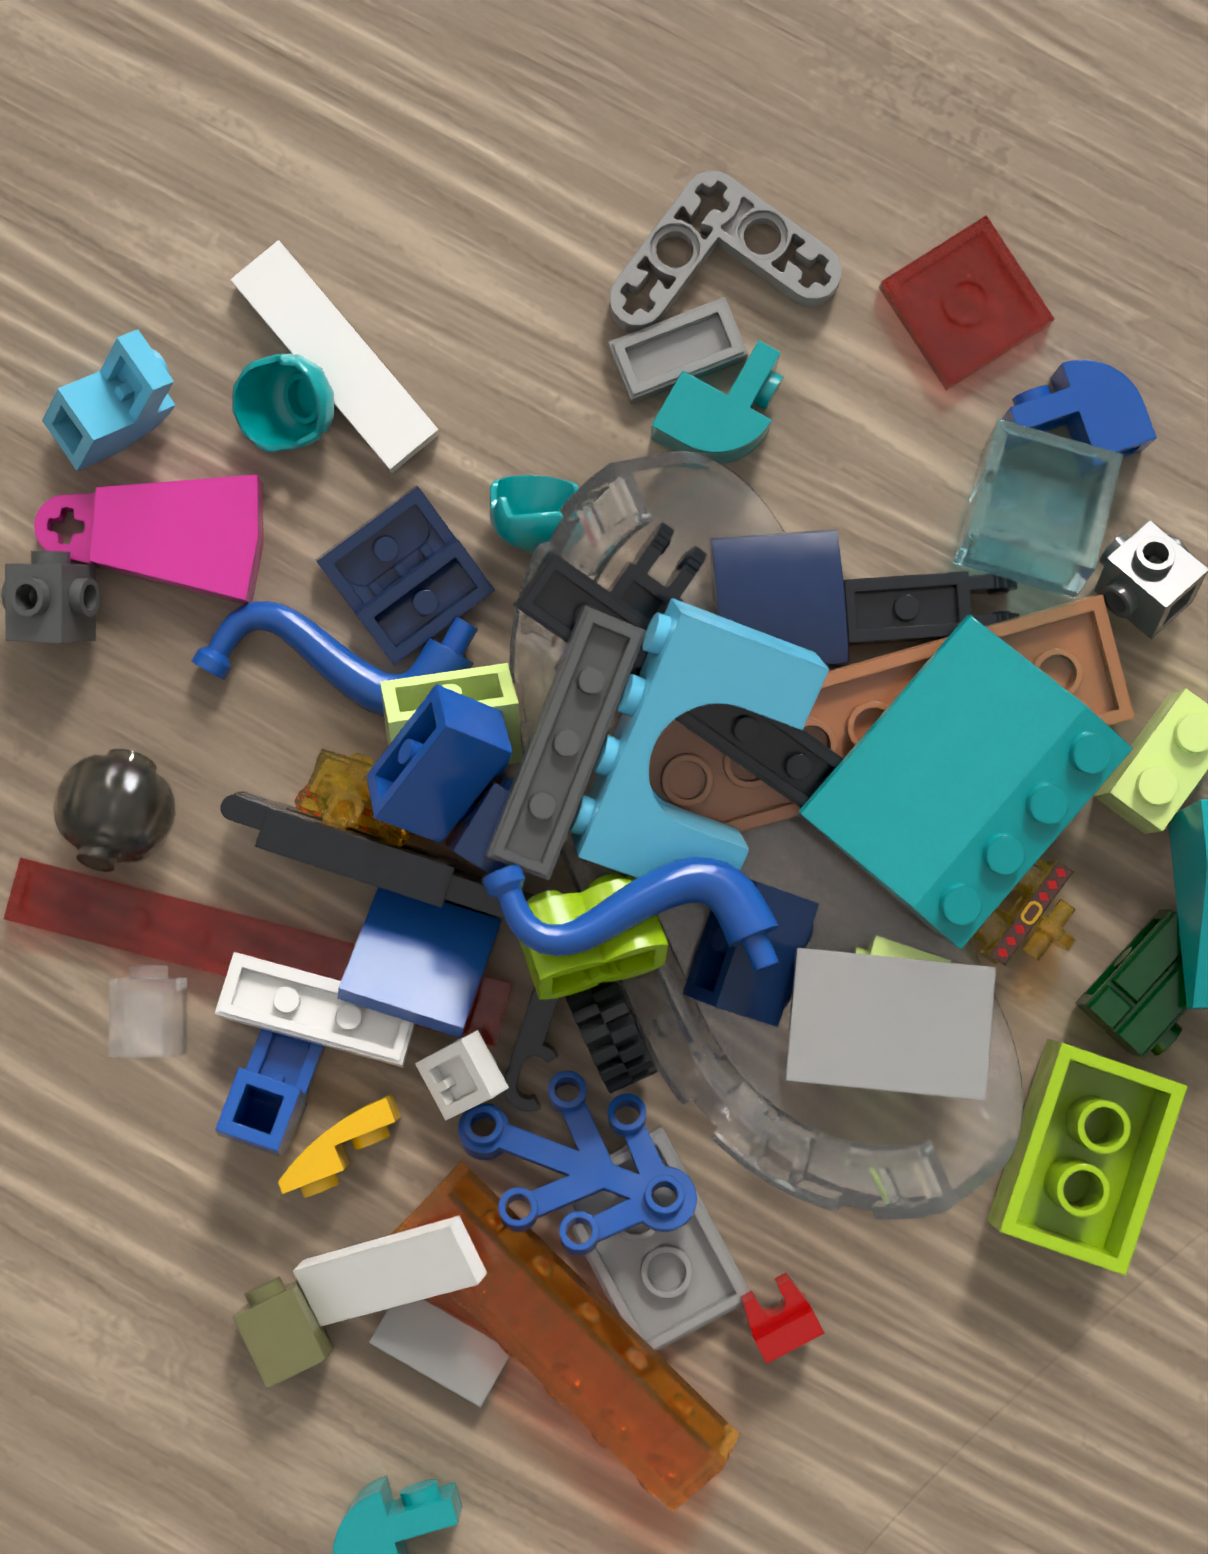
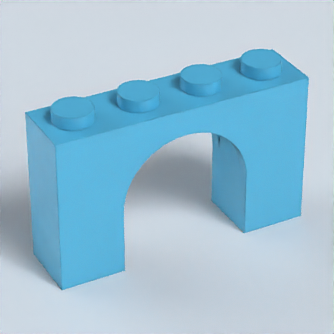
[569,598,829,878]

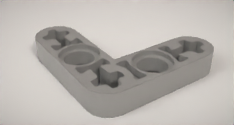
[610,171,842,333]

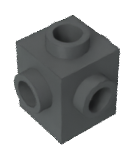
[1094,521,1208,639]
[1,551,100,643]

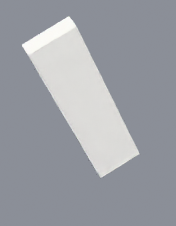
[230,240,440,473]

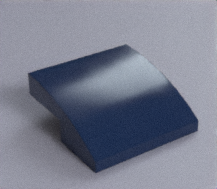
[315,485,495,665]
[709,529,849,664]

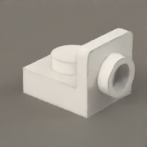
[415,1030,509,1121]

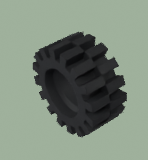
[565,981,658,1094]

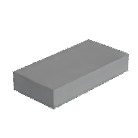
[608,297,748,404]
[369,1298,514,1408]

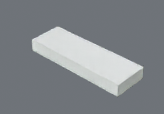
[215,952,416,1068]
[293,1215,487,1327]

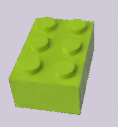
[987,1038,1188,1276]

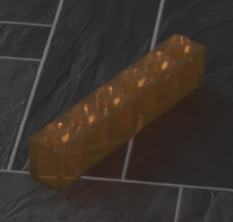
[391,1160,740,1512]

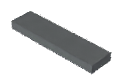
[484,606,646,880]

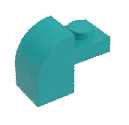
[651,340,784,465]
[333,1475,463,1554]

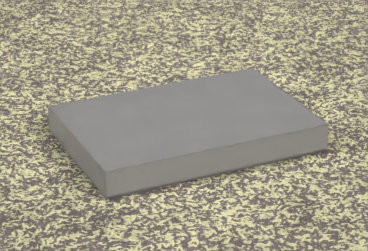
[784,948,996,1101]
[561,1125,750,1360]

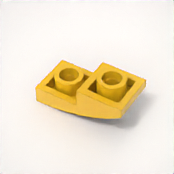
[278,1093,401,1198]

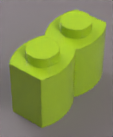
[519,873,668,1000]

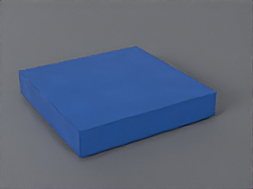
[337,887,501,1038]

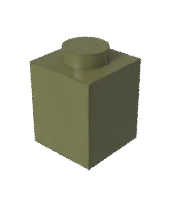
[233,1276,334,1389]

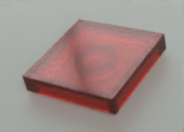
[879,215,1055,391]

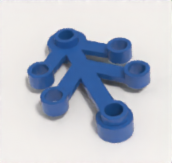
[458,1071,697,1256]

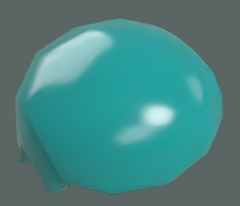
[232,354,334,453]
[489,475,586,554]

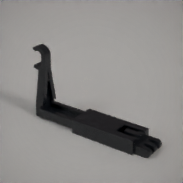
[221,791,559,1112]

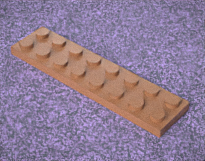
[607,594,1135,832]

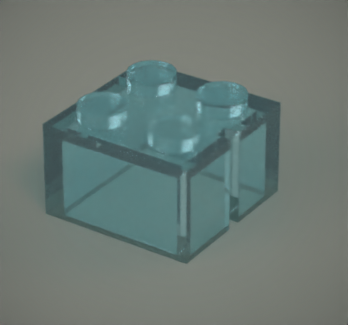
[952,419,1123,598]

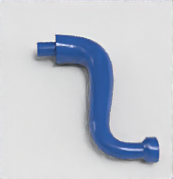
[191,601,478,717]
[482,857,779,973]

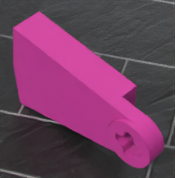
[34,475,264,605]

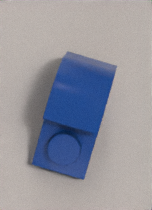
[999,360,1157,471]
[215,1029,326,1157]

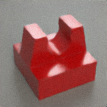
[740,1273,825,1364]

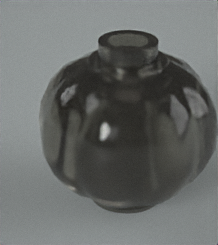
[53,749,176,872]

